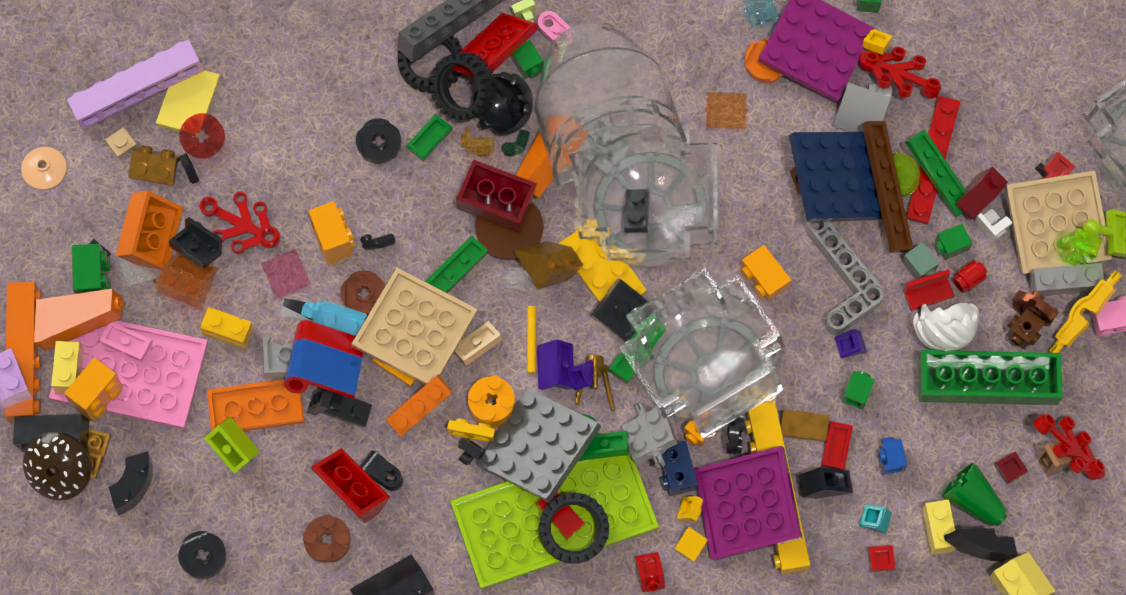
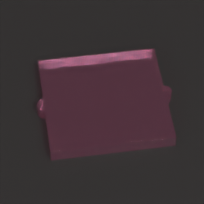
[261,249,311,299]

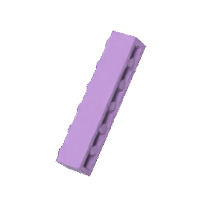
[67,39,204,130]

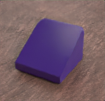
[834,329,867,359]
[566,359,593,390]

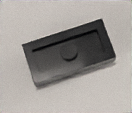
[624,189,650,233]

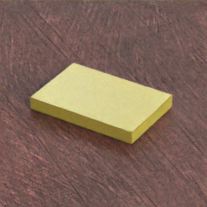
[156,70,220,137]

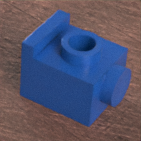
[878,437,908,475]

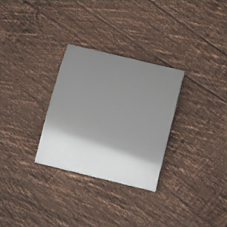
[833,82,891,132]

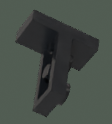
[306,387,372,428]

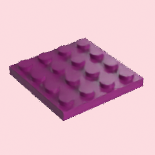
[758,0,875,103]
[694,446,802,561]

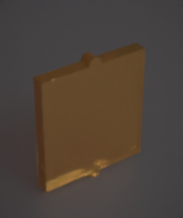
[704,92,748,129]

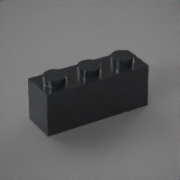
[13,414,90,453]

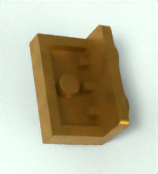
[128,145,180,186]

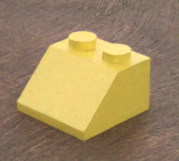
[990,552,1055,595]

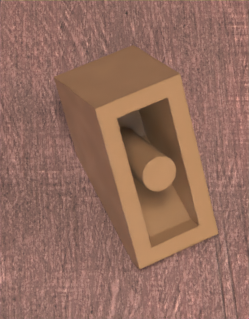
[1036,442,1075,478]

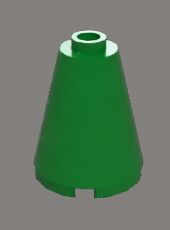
[941,463,1007,526]

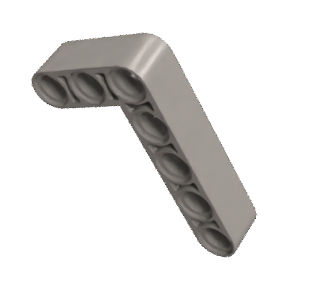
[806,221,884,335]

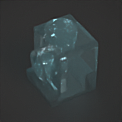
[743,0,779,26]

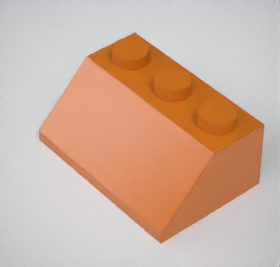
[115,190,183,271]

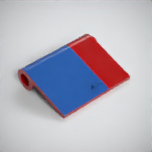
[284,320,363,399]

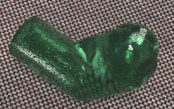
[502,129,530,157]

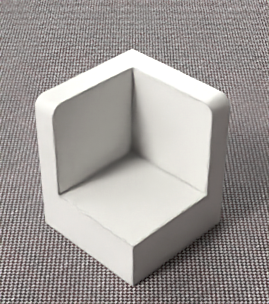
[974,209,1012,242]

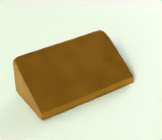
[781,410,829,442]

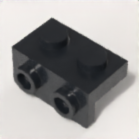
[169,217,222,269]

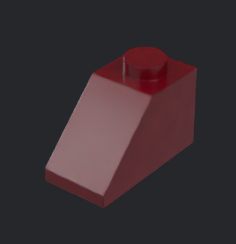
[955,166,1008,220]

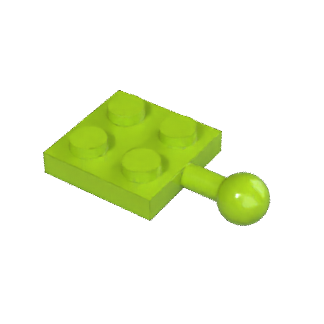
[1083,209,1126,258]

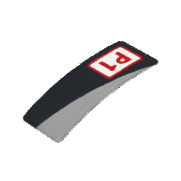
[280,298,313,321]

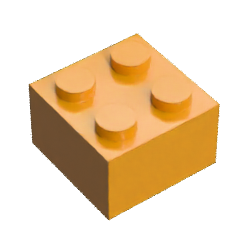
[308,201,355,265]
[64,357,123,422]

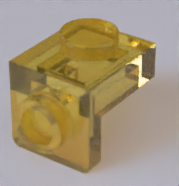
[462,127,495,157]

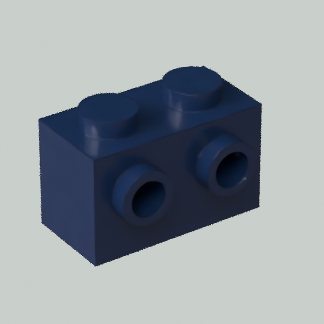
[658,441,698,496]

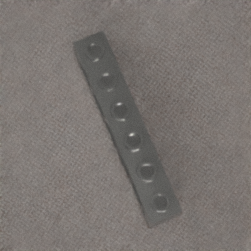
[397,0,504,62]

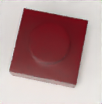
[995,451,1028,484]

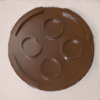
[475,203,544,261]

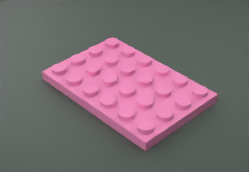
[49,321,208,429]

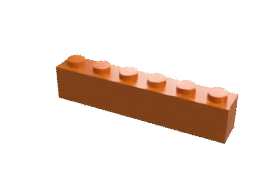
[5,282,42,422]

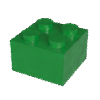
[72,244,111,294]

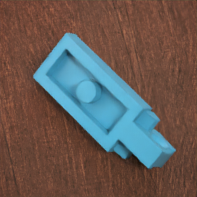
[301,300,367,336]

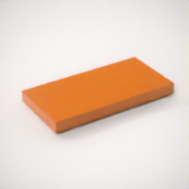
[207,379,305,431]

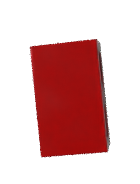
[903,269,955,311]

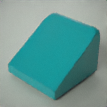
[859,504,892,534]

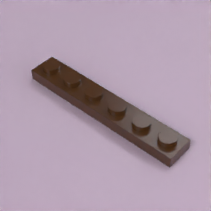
[862,121,913,253]

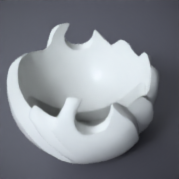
[913,303,979,351]

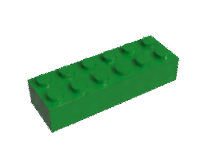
[918,350,1063,405]

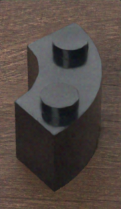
[108,451,153,515]

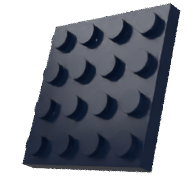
[788,132,883,222]

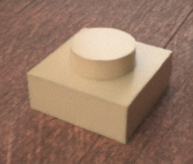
[105,127,137,159]

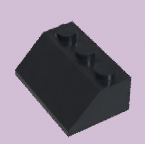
[349,555,435,595]

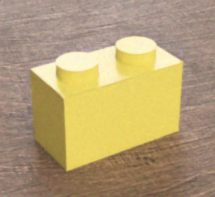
[51,341,84,394]
[922,500,956,555]

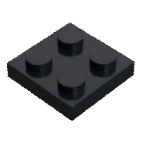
[591,278,655,343]

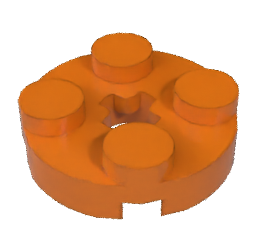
[744,38,784,83]

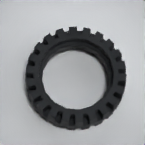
[398,35,462,93]
[430,52,496,121]
[538,493,610,564]

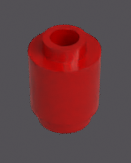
[952,260,987,293]

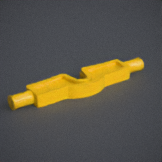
[1049,270,1122,353]

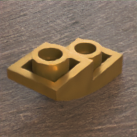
[85,429,112,479]

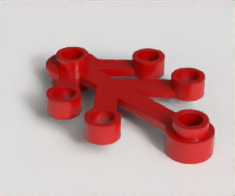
[859,46,941,98]
[199,191,280,254]
[1034,414,1105,480]

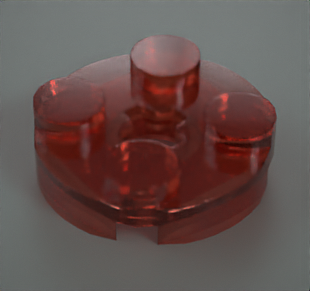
[179,113,225,159]

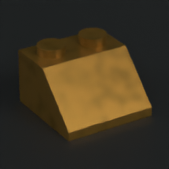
[514,241,583,290]

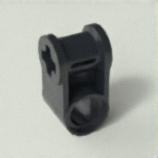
[360,450,403,491]

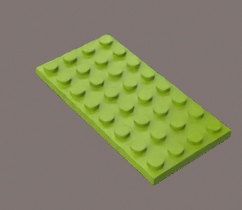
[450,450,659,590]

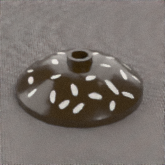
[23,432,92,500]

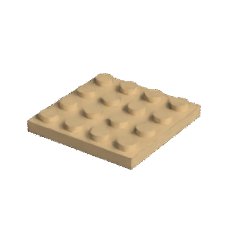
[1005,171,1112,275]
[352,268,478,385]

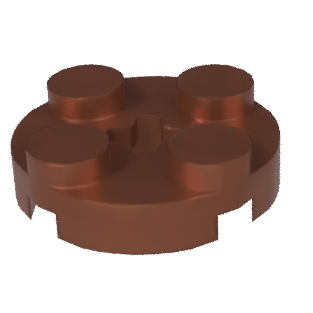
[341,270,386,317]
[1012,290,1058,326]
[303,515,351,563]

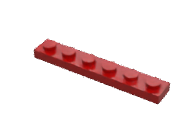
[906,95,961,225]

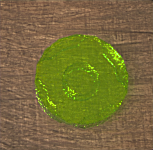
[893,153,921,198]

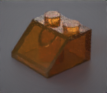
[155,252,219,309]

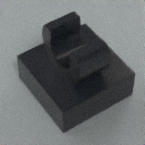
[458,438,485,465]

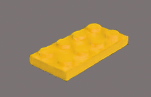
[558,220,647,303]

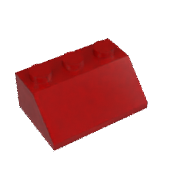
[311,448,390,523]

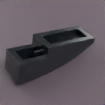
[944,528,1018,561]

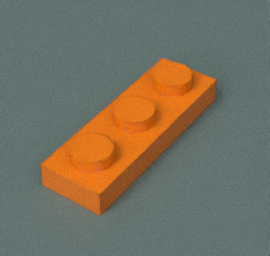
[386,374,453,437]

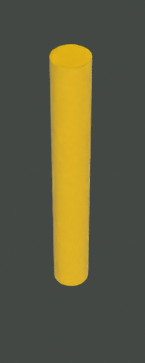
[527,306,536,374]

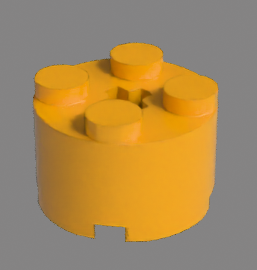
[468,376,515,428]

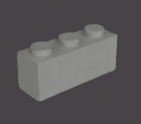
[1029,263,1104,296]

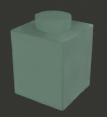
[902,242,939,279]

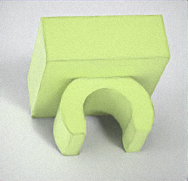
[511,0,535,23]

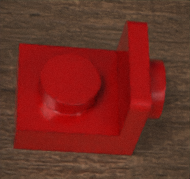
[635,552,665,592]

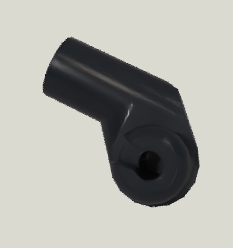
[360,233,395,250]

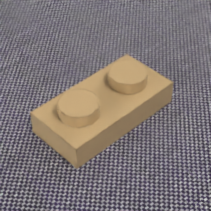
[454,321,503,366]

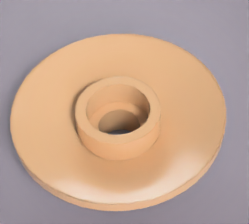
[21,147,67,190]

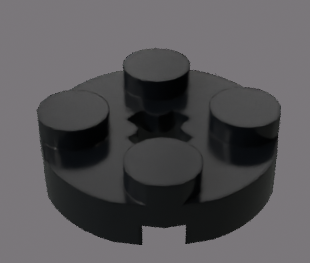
[356,118,401,164]
[726,409,744,455]
[178,531,227,579]

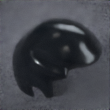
[473,72,533,135]

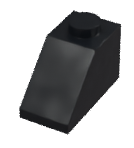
[798,467,853,499]

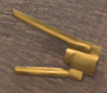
[575,355,615,411]

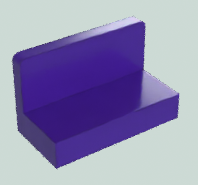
[537,339,574,390]

